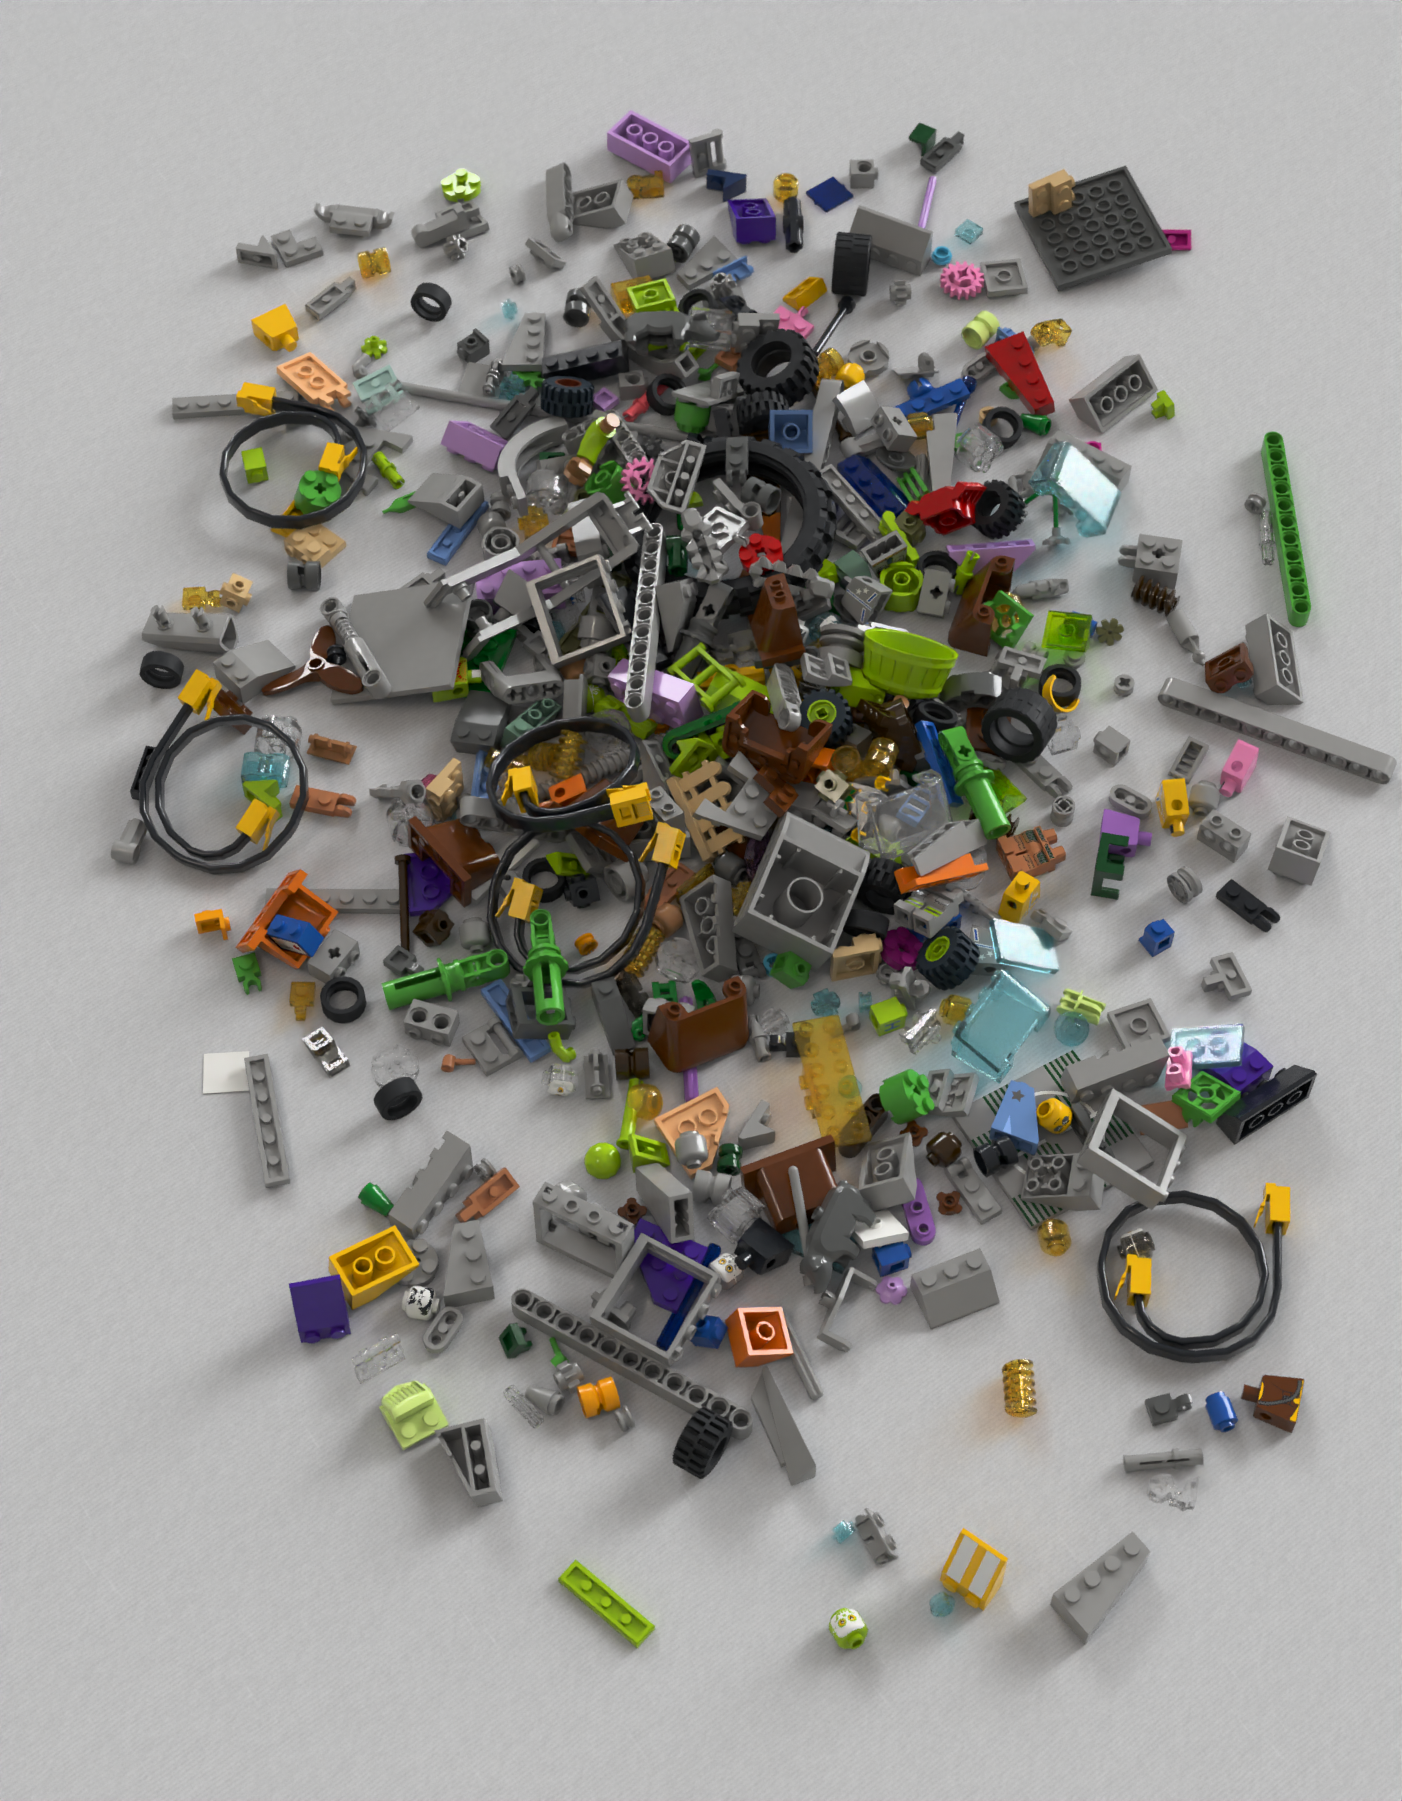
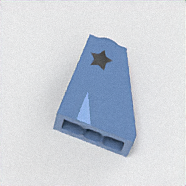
[989,1080,1039,1155]

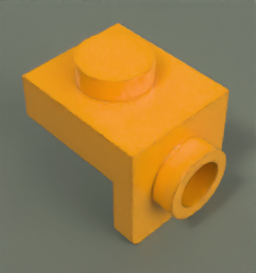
[194,909,231,940]

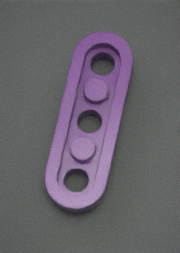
[901,1177,936,1246]

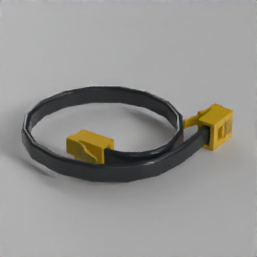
[219,382,368,529]
[486,716,653,833]

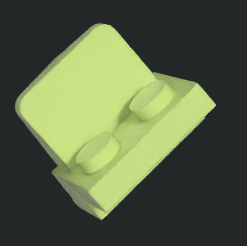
[379,1381,449,1450]

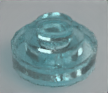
[1053,1011,1090,1047]

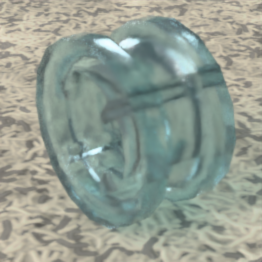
[858,992,872,1013]

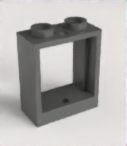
[505,987,576,1040]

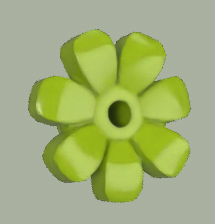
[361,336,388,359]

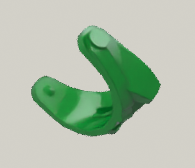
[691,979,717,1009]

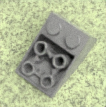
[614,232,676,283]
[408,473,485,529]
[1021,1153,1105,1211]

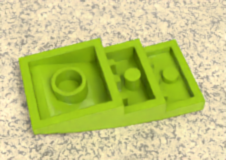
[626,278,679,351]

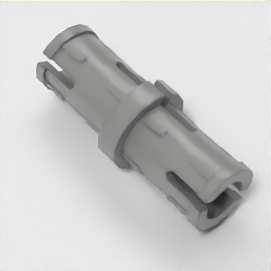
[748,1014,772,1063]

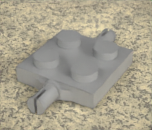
[694,506,750,555]

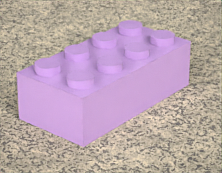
[607,110,691,183]
[476,558,566,615]
[608,658,704,729]

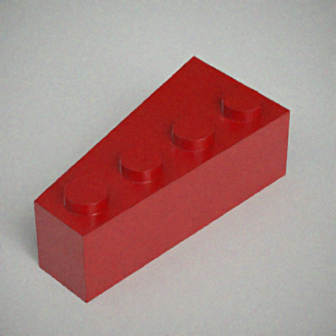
[985,331,1055,415]

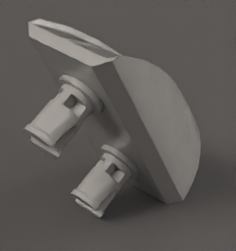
[142,605,239,653]

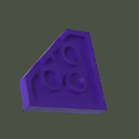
[406,853,452,917]
[634,1218,708,1315]

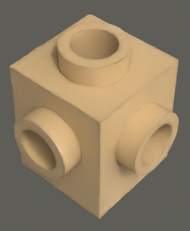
[219,573,253,612]

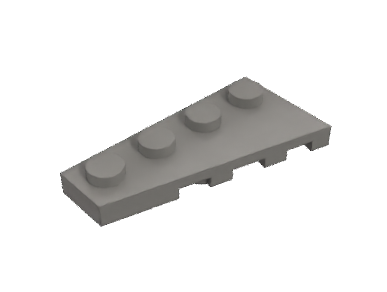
[501,312,546,371]

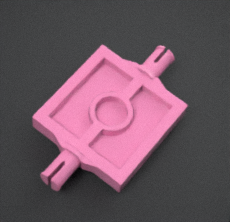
[774,305,814,339]

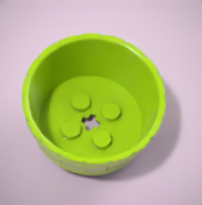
[862,628,958,699]

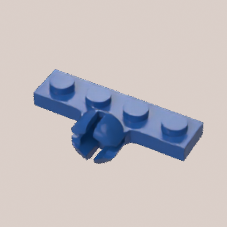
[895,378,970,424]
[915,720,964,808]

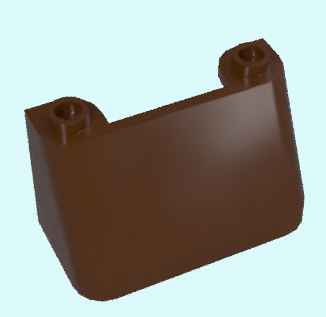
[948,555,1015,657]
[722,690,833,784]
[647,976,749,1073]

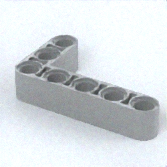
[562,410,649,479]

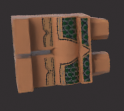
[996,826,1066,882]

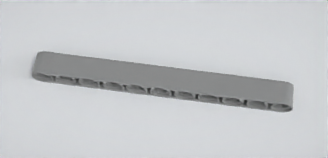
[781,379,844,554]
[624,523,668,722]
[1158,677,1397,784]
[511,1289,753,1440]

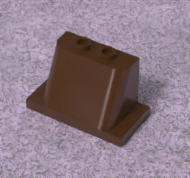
[747,573,806,668]
[550,778,645,863]
[408,816,500,908]
[740,1134,837,1235]

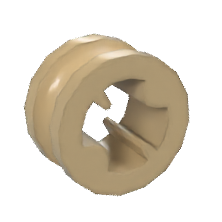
[979,406,997,427]

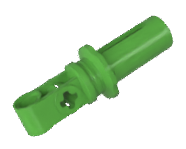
[938,726,1011,840]
[523,909,569,1025]
[381,949,510,1010]

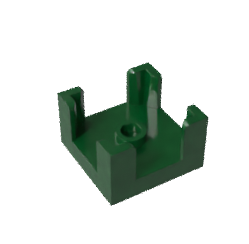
[1091,832,1129,900]

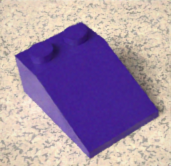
[727,198,776,244]
[1190,1029,1273,1095]
[289,1274,351,1344]

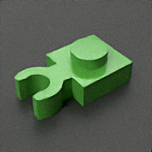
[512,371,544,391]
[232,952,262,995]

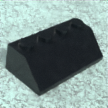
[542,339,629,381]
[595,586,674,672]
[1216,1065,1317,1145]

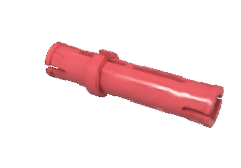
[623,385,669,422]

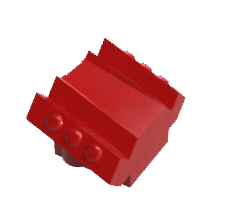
[905,481,987,536]

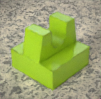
[1151,390,1175,420]

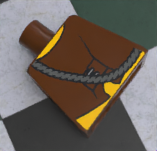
[1241,1375,1305,1433]

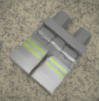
[894,884,964,939]

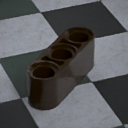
[838,1093,888,1158]

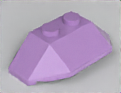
[946,539,1036,575]

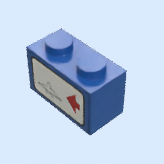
[266,914,324,957]

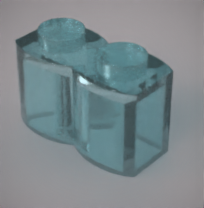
[241,752,291,789]

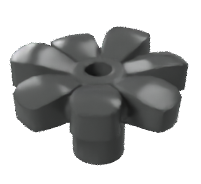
[354,407,377,427]

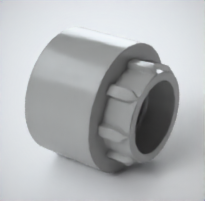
[482,527,520,561]
[577,615,617,654]
[603,857,649,902]

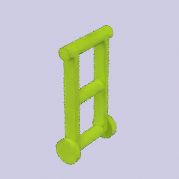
[666,642,746,713]

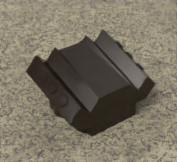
[856,698,922,773]

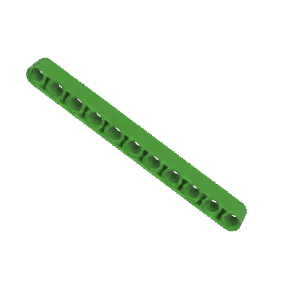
[1261,431,1311,627]

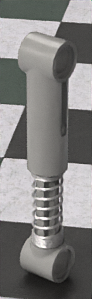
[320,597,392,700]

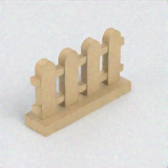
[665,760,745,863]

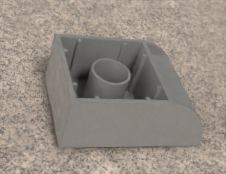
[731,811,870,972]

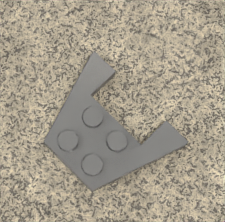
[340,426,413,496]
[692,751,778,841]

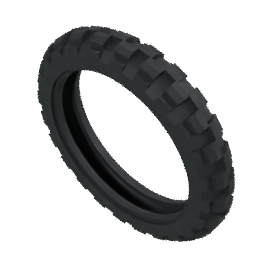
[623,436,837,619]

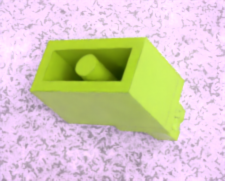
[830,666,885,707]

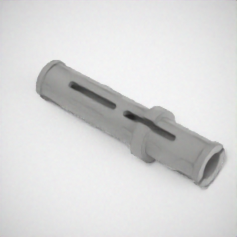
[1123,1448,1203,1472]

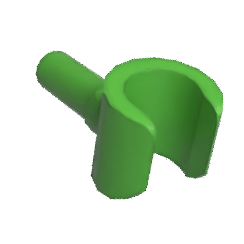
[698,363,720,381]
[549,1337,569,1368]

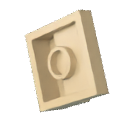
[1028,169,1075,217]
[284,524,346,568]
[426,758,464,822]
[830,933,883,982]

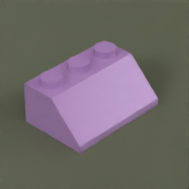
[441,421,509,472]

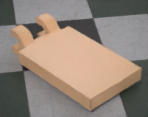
[277,352,351,411]

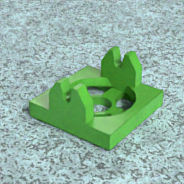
[984,591,1034,649]
[1172,1071,1241,1127]

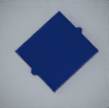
[806,176,853,213]

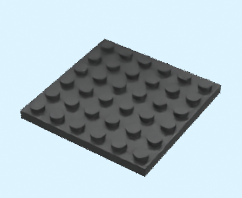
[1014,165,1172,291]

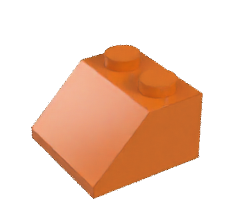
[725,1307,793,1367]

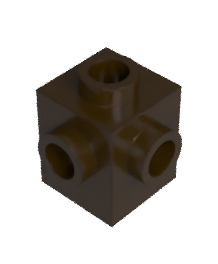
[412,909,454,947]

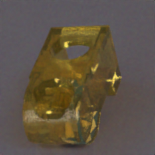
[627,170,664,199]
[1030,318,1072,347]

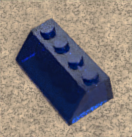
[837,454,919,519]

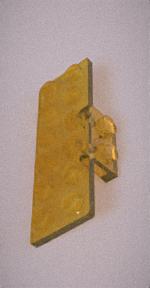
[792,1015,872,1147]

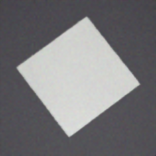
[203,1051,249,1094]

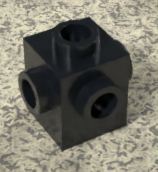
[563,873,600,909]

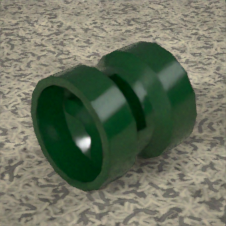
[717,1143,743,1176]

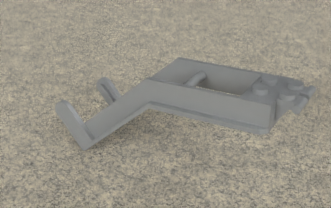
[423,491,654,662]

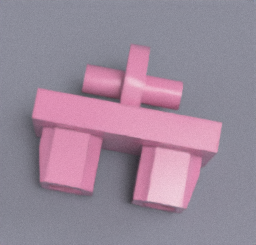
[1165,1046,1193,1091]

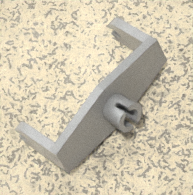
[817,1267,878,1352]

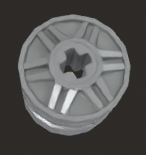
[817,624,865,669]

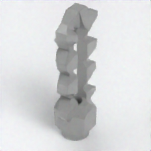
[681,508,728,585]
[749,555,835,600]
[369,780,426,804]

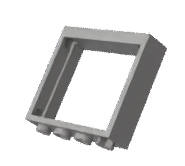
[525,554,632,669]
[1076,1089,1187,1210]
[533,1182,635,1279]
[589,1233,722,1367]

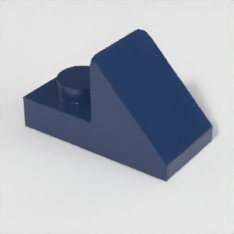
[706,169,747,202]

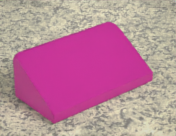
[1162,230,1191,250]

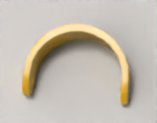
[1042,675,1080,712]

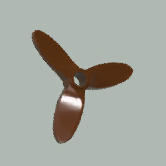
[262,625,364,695]

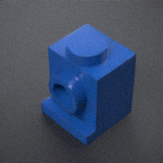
[1138,919,1175,957]
[871,1241,912,1277]
[690,1315,728,1349]

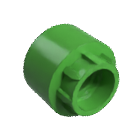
[674,398,712,433]

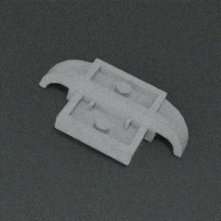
[314,203,394,237]

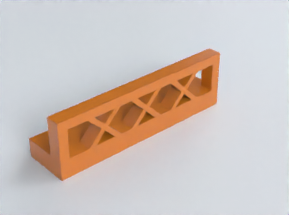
[894,853,989,894]

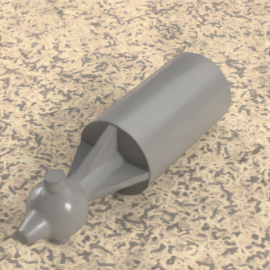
[1166,609,1206,666]

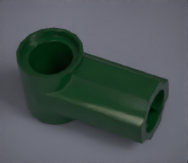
[666,535,689,577]

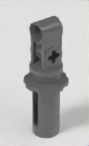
[667,582,735,680]

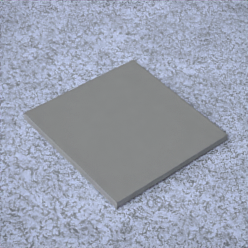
[330,583,475,705]

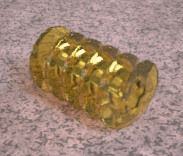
[548,730,588,780]
[621,926,665,978]
[1002,1359,1037,1418]

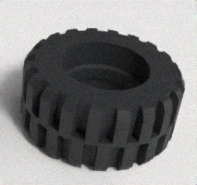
[736,329,820,408]

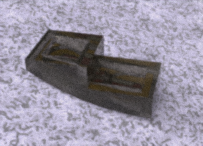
[302,1027,350,1078]

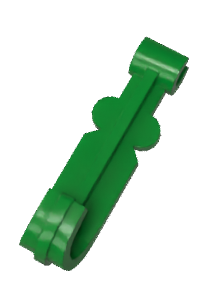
[662,701,740,760]

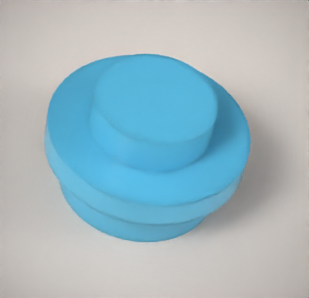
[932,246,952,265]

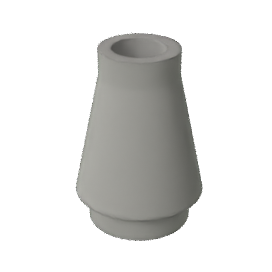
[525,1384,565,1415]

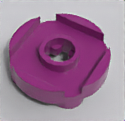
[880,926,923,971]

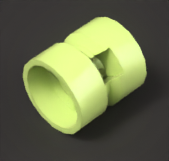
[961,311,1000,349]

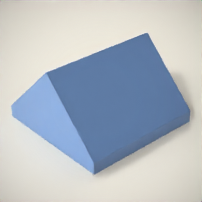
[768,410,813,453]

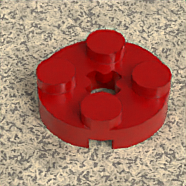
[739,533,783,575]

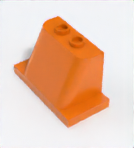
[235,869,338,969]

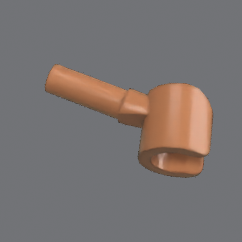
[441,1054,476,1072]

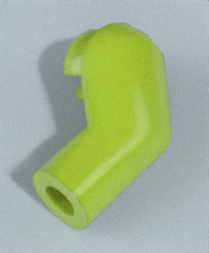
[548,1031,576,1063]

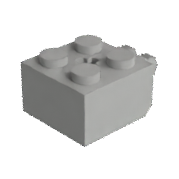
[1118,534,1183,590]

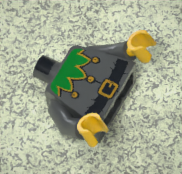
[832,776,891,844]

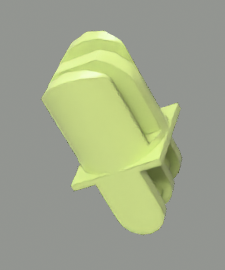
[1056,989,1106,1025]

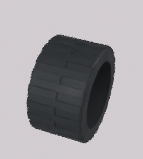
[831,232,872,297]
[981,687,1058,764]

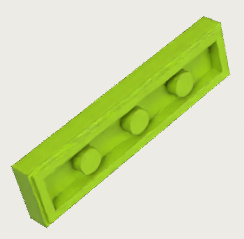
[558,1559,655,1649]

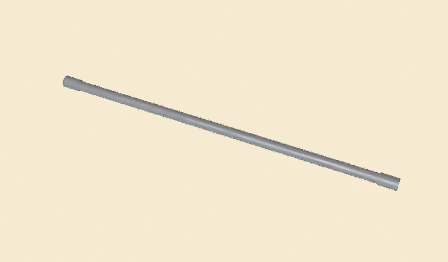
[393,381,714,442]

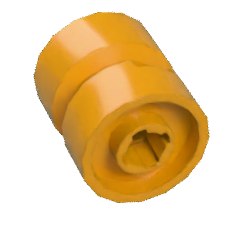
[576,1376,621,1419]

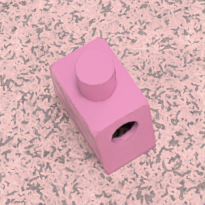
[1219,739,1259,797]

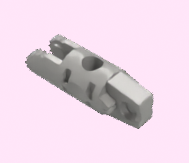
[1012,578,1069,600]

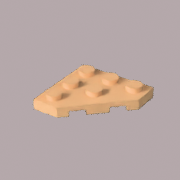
[654,1087,729,1179]

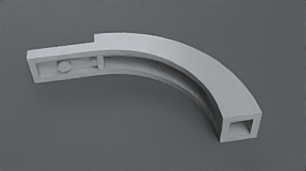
[579,276,699,379]
[498,416,568,517]

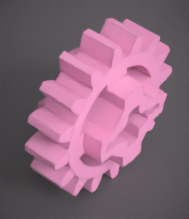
[940,261,984,300]
[620,457,655,505]

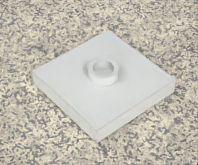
[851,1209,909,1249]

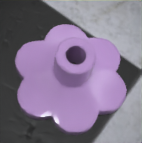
[876,1276,908,1305]

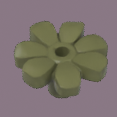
[1096,618,1124,646]

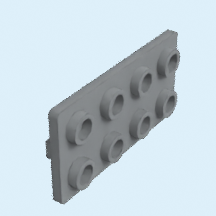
[671,371,744,408]

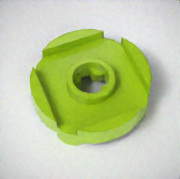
[441,169,481,202]

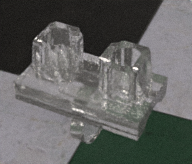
[899,1008,942,1055]

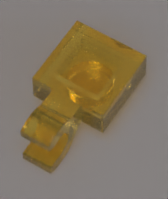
[182,586,222,610]
[289,982,316,1021]

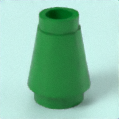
[1020,413,1052,436]
[358,1182,394,1217]

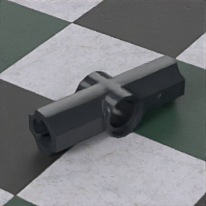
[783,196,804,253]

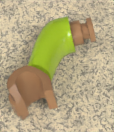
[563,413,620,487]

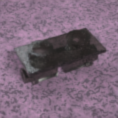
[615,969,650,1019]

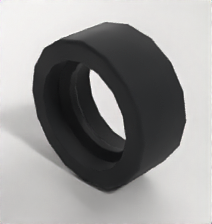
[410,282,452,322]
[678,289,719,325]
[646,373,686,416]
[981,407,1023,449]
[916,551,957,592]
[139,651,184,689]
[1038,664,1081,707]
[912,700,958,733]
[522,857,566,903]
[843,909,890,940]
[320,976,366,1024]
[373,1077,423,1120]

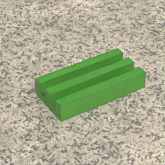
[896,466,930,501]

